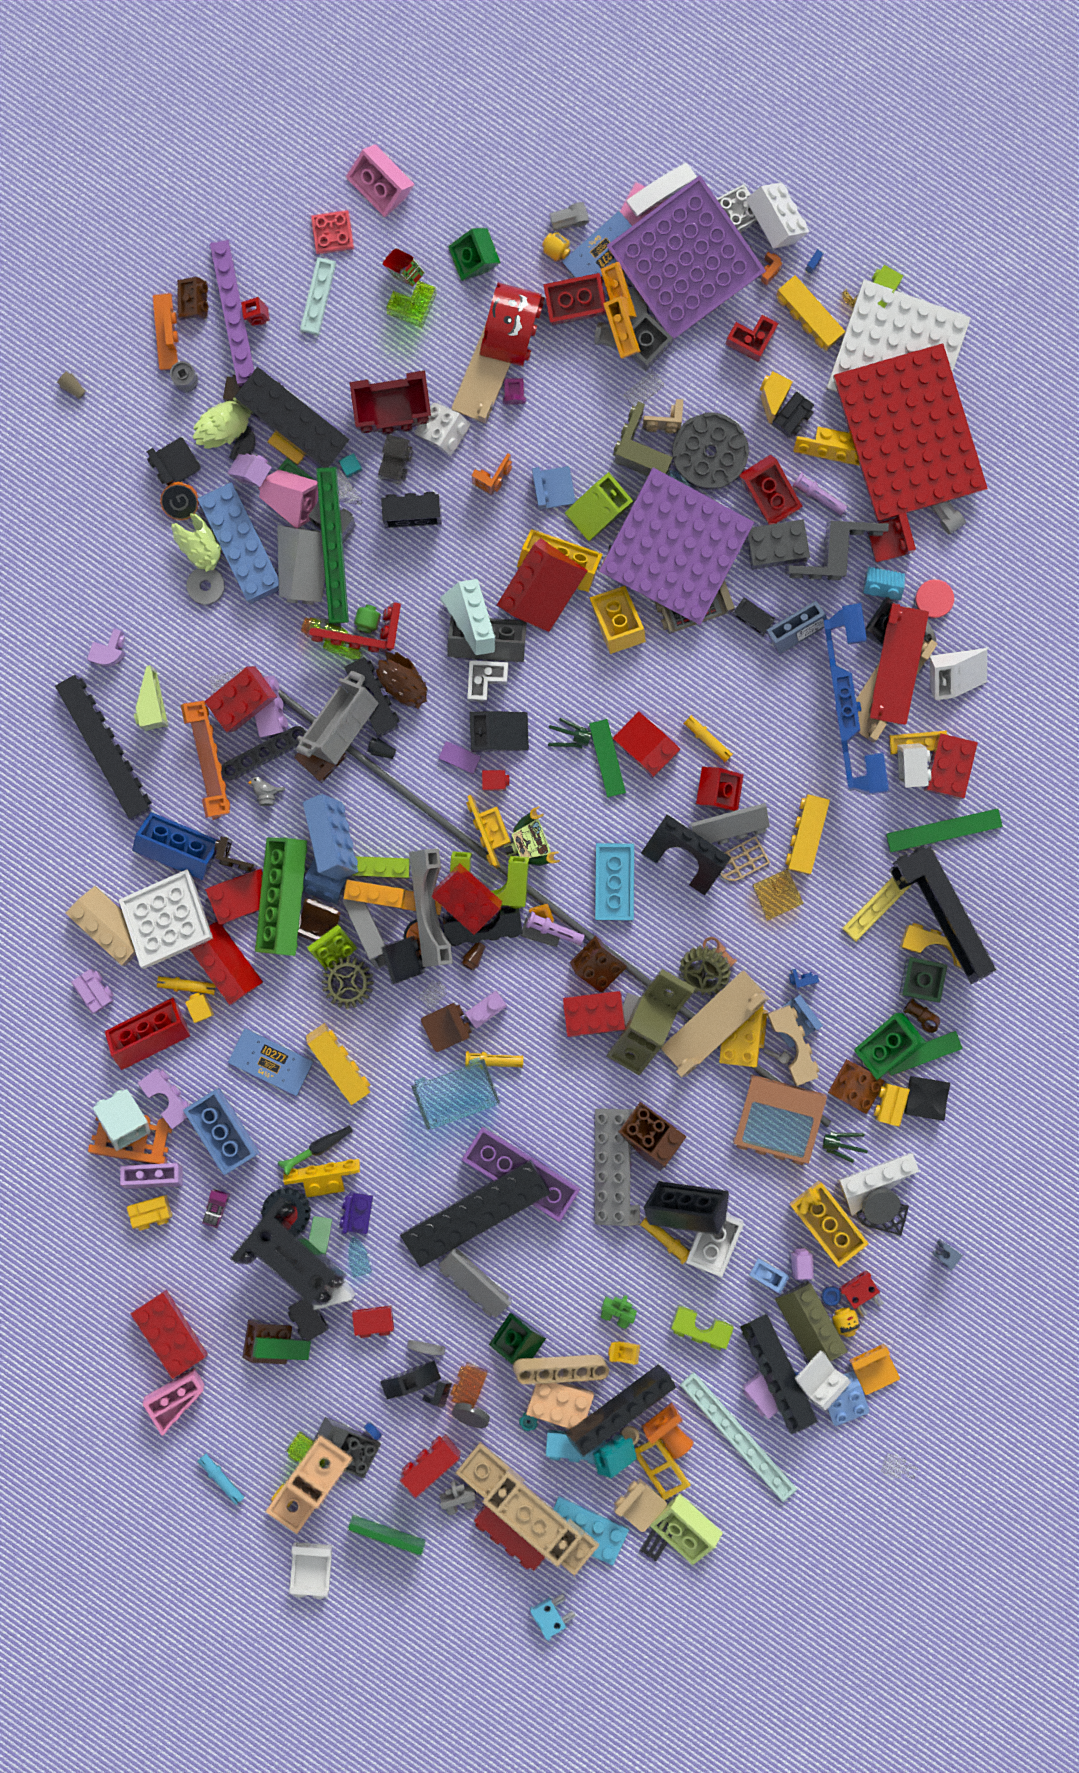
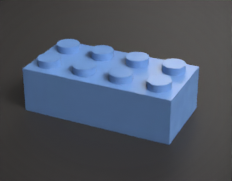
[303,794,358,880]

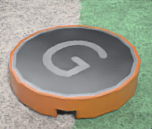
[160,482,199,520]

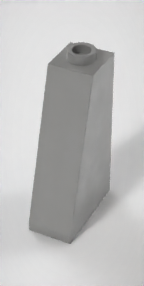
[342,899,386,970]

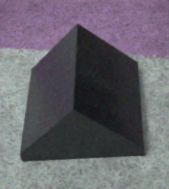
[865,597,893,646]

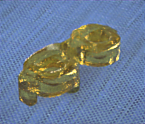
[842,289,858,309]

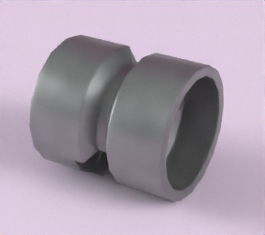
[170,361,198,392]

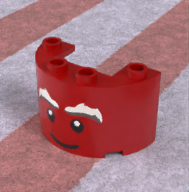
[479,282,545,366]

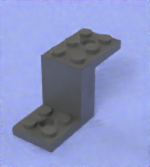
[785,521,889,581]

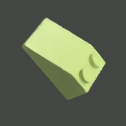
[134,665,168,731]

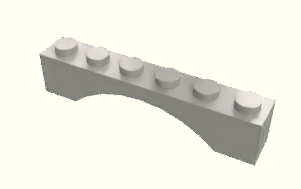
[409,848,453,967]

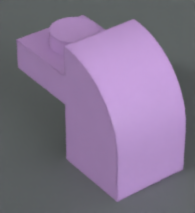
[87,628,125,667]

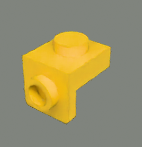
[608,1341,640,1365]

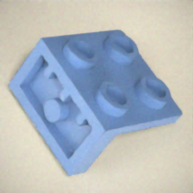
[532,466,576,510]
[778,995,823,1048]

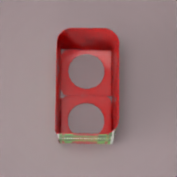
[382,248,425,287]

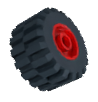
[261,1187,311,1232]

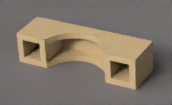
[766,1005,820,1086]

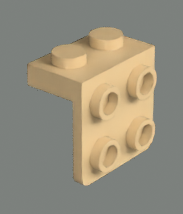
[614,1478,667,1532]

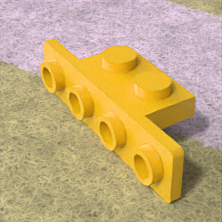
[793,426,860,466]
[466,795,512,868]
[283,1159,360,1198]

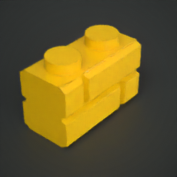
[873,1083,910,1127]
[127,1195,172,1231]

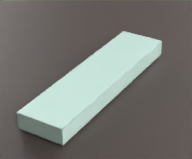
[300,257,336,336]

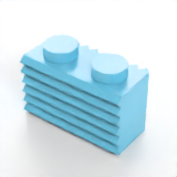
[863,566,905,601]

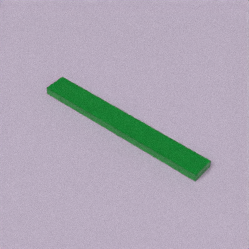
[316,467,349,623]

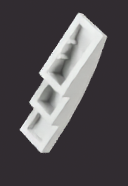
[626,162,697,218]

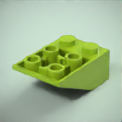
[564,472,633,542]

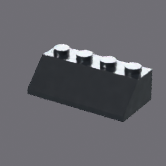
[643,1181,729,1235]

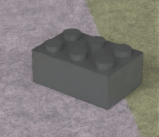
[746,519,810,570]

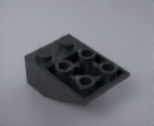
[470,711,529,752]

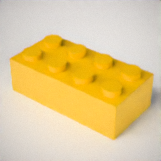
[789,1180,869,1268]

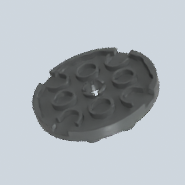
[672,412,749,489]

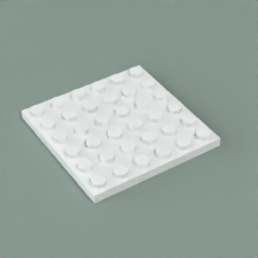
[826,279,971,393]

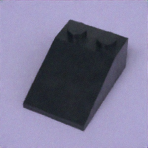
[381,936,426,985]

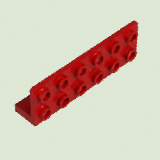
[868,603,929,725]

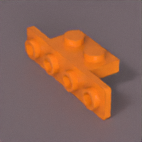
[153,293,179,370]

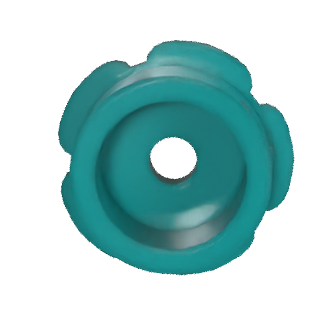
[519,1412,538,1431]

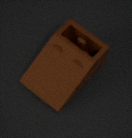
[618,1102,687,1171]

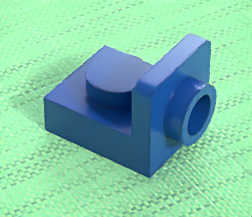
[789,969,820,988]

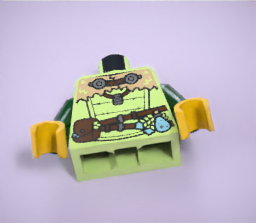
[504,806,560,866]

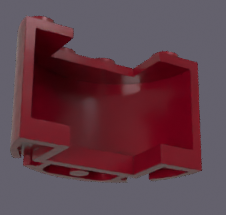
[349,370,432,435]

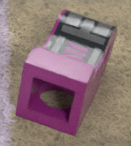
[202,1189,230,1228]

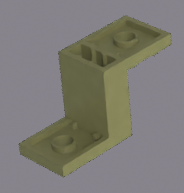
[613,401,673,476]
[606,969,695,1075]

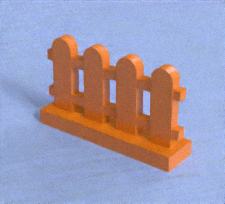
[88,1115,173,1164]

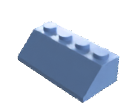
[183,1088,260,1175]

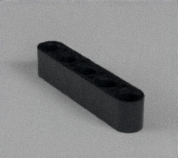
[221,726,306,780]

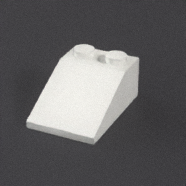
[686,1214,744,1277]

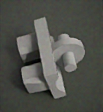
[440,1481,476,1515]

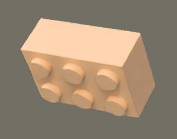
[526,1382,594,1429]

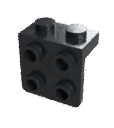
[146,437,201,485]

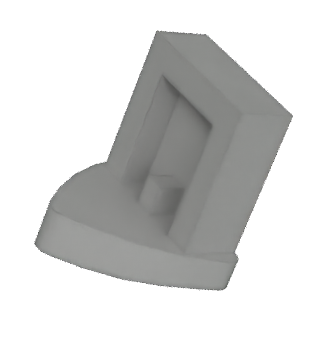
[594,322,617,348]

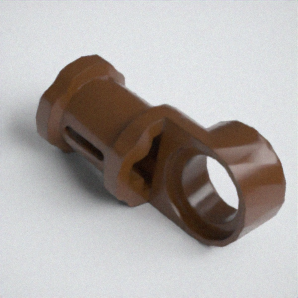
[903,998,941,1033]

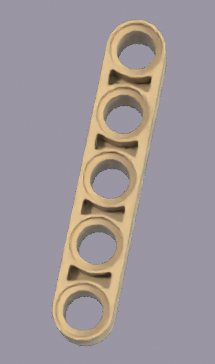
[513,1355,609,1385]

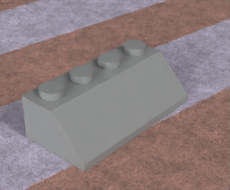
[689,803,770,845]
[438,1248,512,1318]

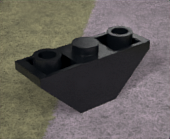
[380,1360,441,1399]

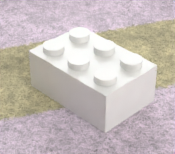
[746,183,809,249]

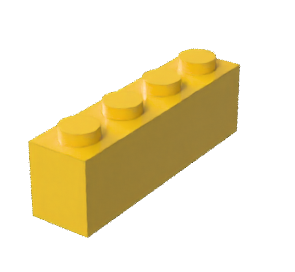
[776,275,846,351]
[785,794,830,875]

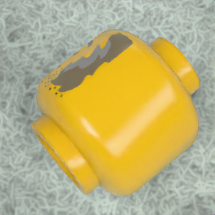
[542,232,571,261]

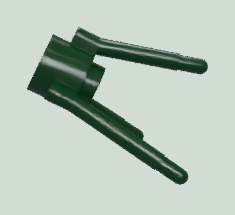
[548,717,591,749]
[822,1132,868,1163]

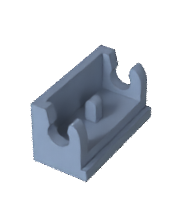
[933,1239,963,1271]

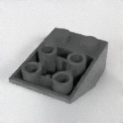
[308,1417,381,1478]

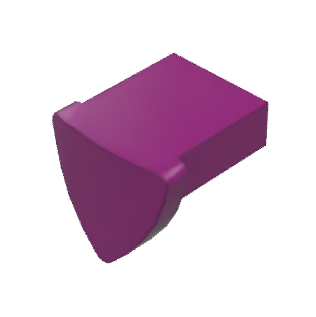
[503,378,526,405]

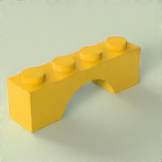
[899,923,962,968]

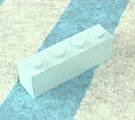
[440,579,495,655]

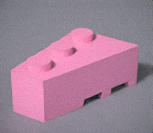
[142,1368,204,1436]

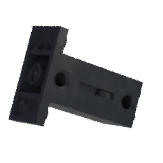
[230,1197,347,1305]

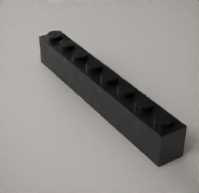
[55,675,152,820]

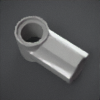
[549,202,590,231]
[931,501,966,535]

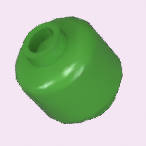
[354,604,381,634]

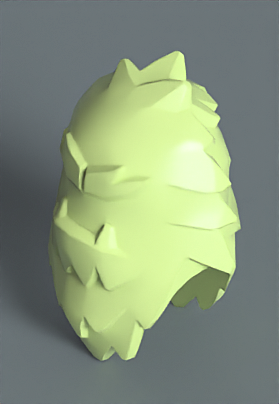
[193,401,251,449]
[171,514,221,572]

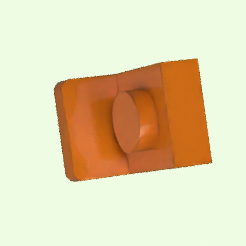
[761,252,782,286]

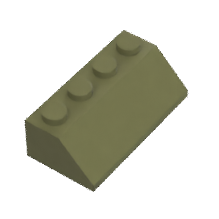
[774,1280,848,1363]

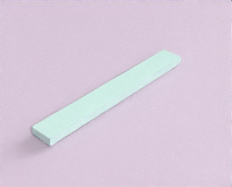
[679,1372,797,1502]

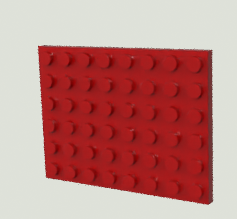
[833,343,988,522]

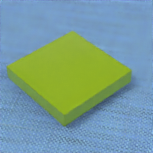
[307,925,358,971]

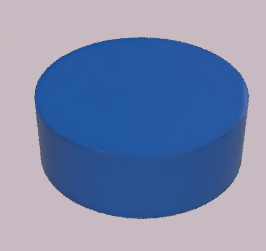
[821,1286,841,1306]
[364,1422,382,1441]

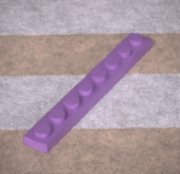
[210,240,254,387]

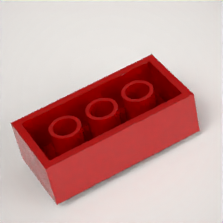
[131,1289,208,1379]

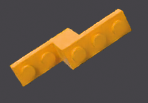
[600,262,640,359]
[344,880,442,915]

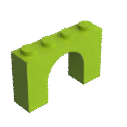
[450,851,529,909]

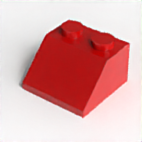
[696,767,744,811]

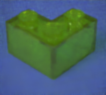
[386,280,437,328]

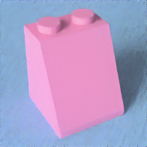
[259,469,318,528]

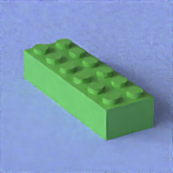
[255,837,307,956]

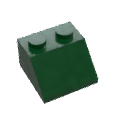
[489,1312,546,1365]

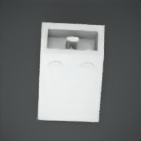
[717,184,757,233]
[930,648,987,700]

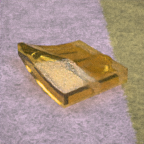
[752,869,804,921]

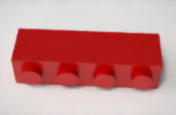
[474,1505,545,1571]

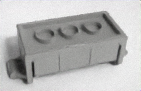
[296,671,379,765]

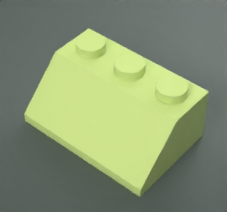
[650,1494,723,1565]

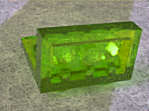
[286,1431,328,1468]

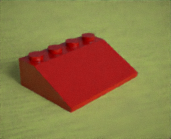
[497,538,588,632]

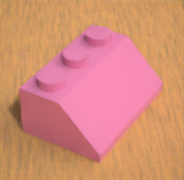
[346,144,415,217]

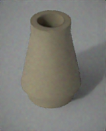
[57,371,86,399]

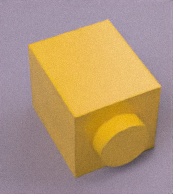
[185,992,214,1023]

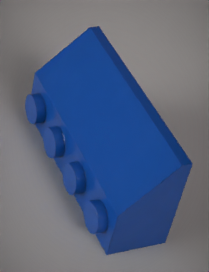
[132,812,217,880]

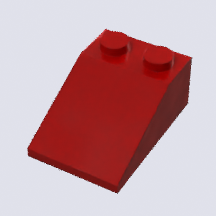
[739,455,803,525]
[612,711,681,778]
[205,869,263,926]

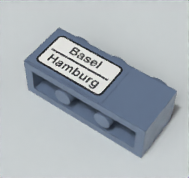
[767,601,827,655]

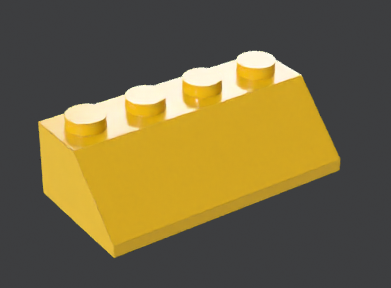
[517,529,602,592]

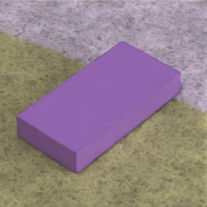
[438,741,481,774]

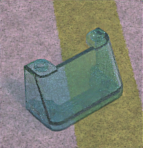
[411,1057,501,1130]

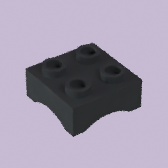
[904,1076,951,1121]

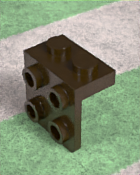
[214,836,257,872]

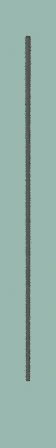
[263,676,831,1127]

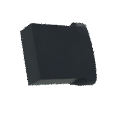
[422,1380,452,1407]

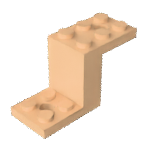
[265,1435,352,1534]

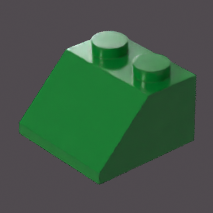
[448,228,501,281]

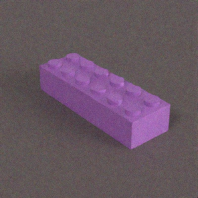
[461,1126,580,1222]

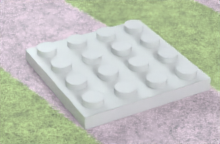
[119,869,213,969]

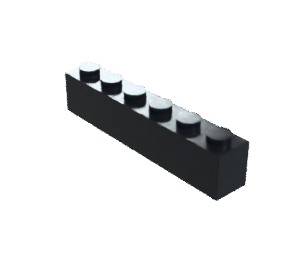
[740,1314,818,1434]
[565,1364,676,1457]

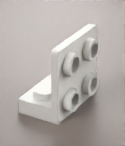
[795,1351,851,1411]

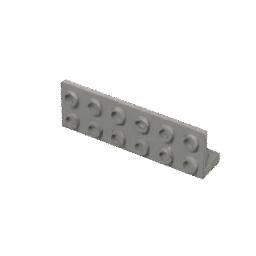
[595,1109,640,1226]

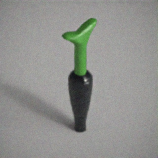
[278,1125,353,1175]

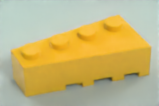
[306,1023,371,1105]

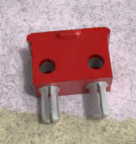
[839,1270,884,1317]

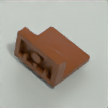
[828,1059,885,1114]

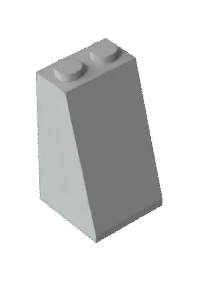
[277,525,325,605]

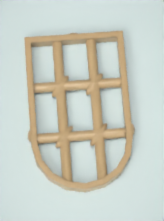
[720,836,770,881]

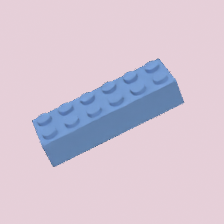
[197,482,279,604]

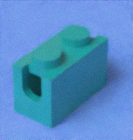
[593,1435,637,1478]

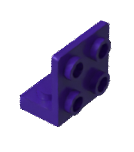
[339,1192,374,1234]

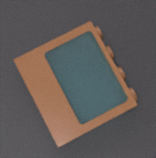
[733,1074,827,1165]

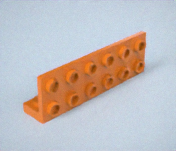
[180,701,230,820]

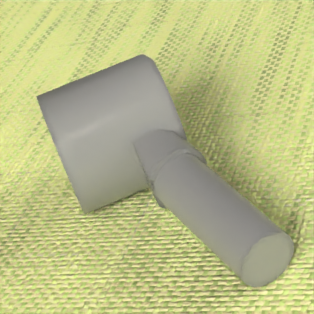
[764,1048,791,1064]

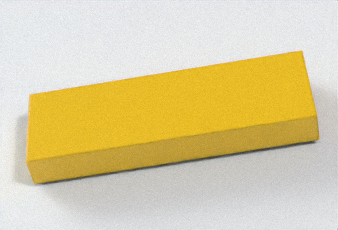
[889,731,947,755]

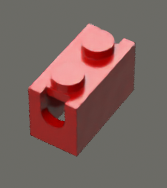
[352,1305,394,1338]

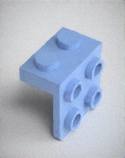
[828,1371,870,1426]

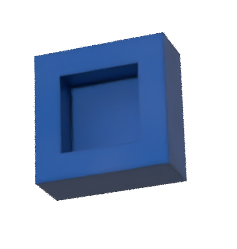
[805,249,824,274]

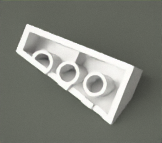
[838,1153,920,1216]

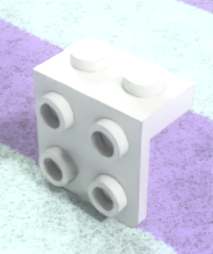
[415,403,471,456]

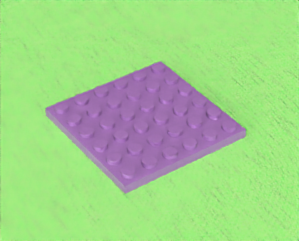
[606,175,766,340]
[599,468,754,625]

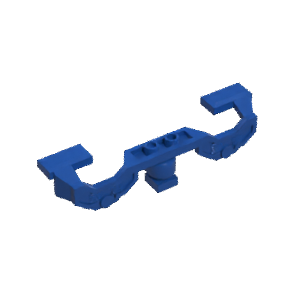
[823,603,889,795]

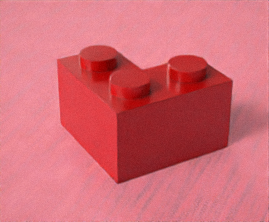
[725,315,779,362]

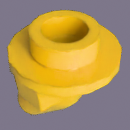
[799,1187,821,1214]

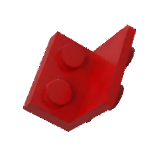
[868,513,916,563]

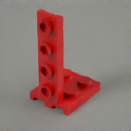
[307,602,401,653]

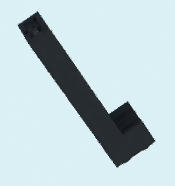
[889,846,997,984]

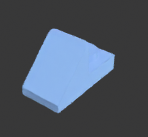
[749,1258,789,1293]

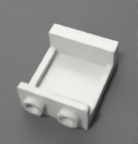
[289,1542,333,1599]

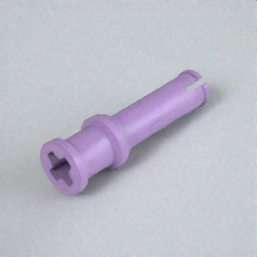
[792,472,847,516]
[526,911,584,946]

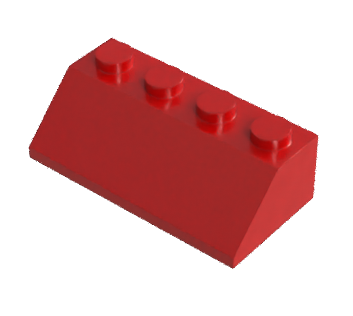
[189,921,263,1005]
[104,997,191,1070]

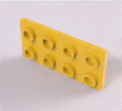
[719,990,768,1067]

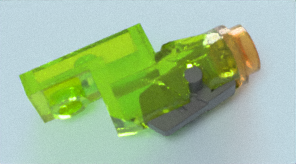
[301,617,363,661]

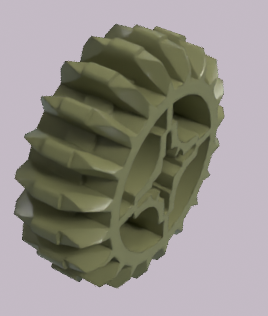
[679,945,731,996]
[322,957,374,1009]

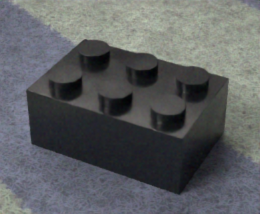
[381,492,442,528]

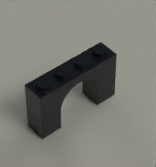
[641,815,731,896]

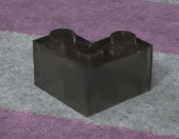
[378,434,414,485]

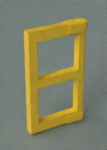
[635,1439,691,1500]

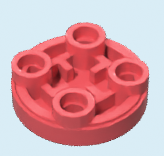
[914,579,954,619]

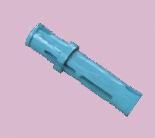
[197,1453,245,1505]

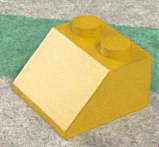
[760,371,793,424]

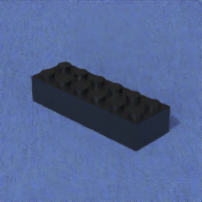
[233,366,350,468]

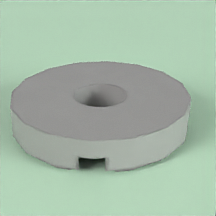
[186,568,225,605]

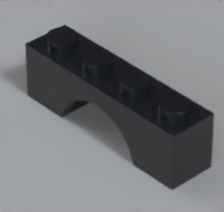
[344,657,400,738]
[443,907,523,946]

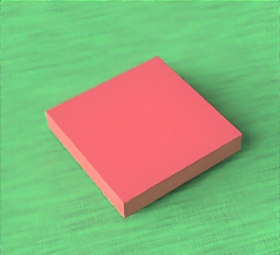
[311,210,354,254]

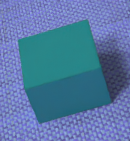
[339,453,362,478]

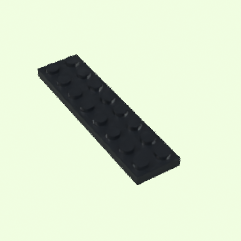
[400,1159,551,1268]

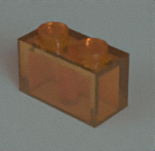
[450,1362,488,1409]

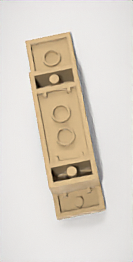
[455,1442,600,1576]

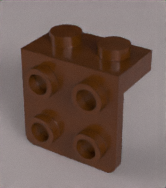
[298,899,341,942]
[421,1002,472,1052]

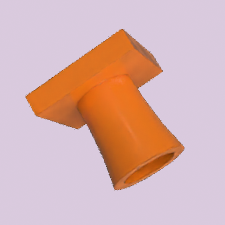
[642,1402,694,1459]

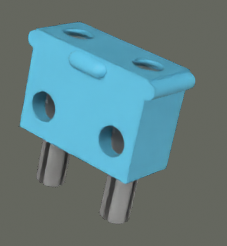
[530,1594,576,1640]

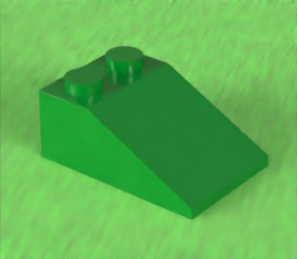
[854,1013,927,1080]

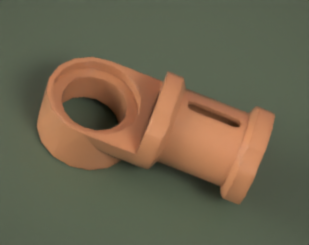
[703,937,737,967]

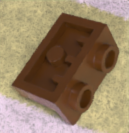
[177,277,209,319]

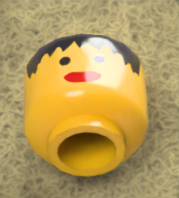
[832,1307,860,1338]

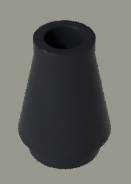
[367,737,396,759]

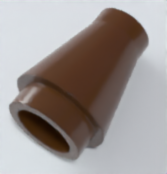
[461,942,486,971]

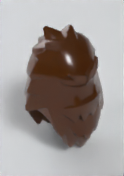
[376,652,428,709]

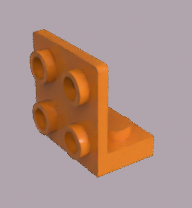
[471,453,513,495]

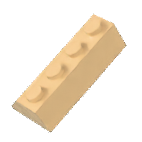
[65,886,136,966]

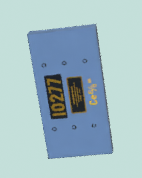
[562,211,632,278]
[228,1028,314,1096]

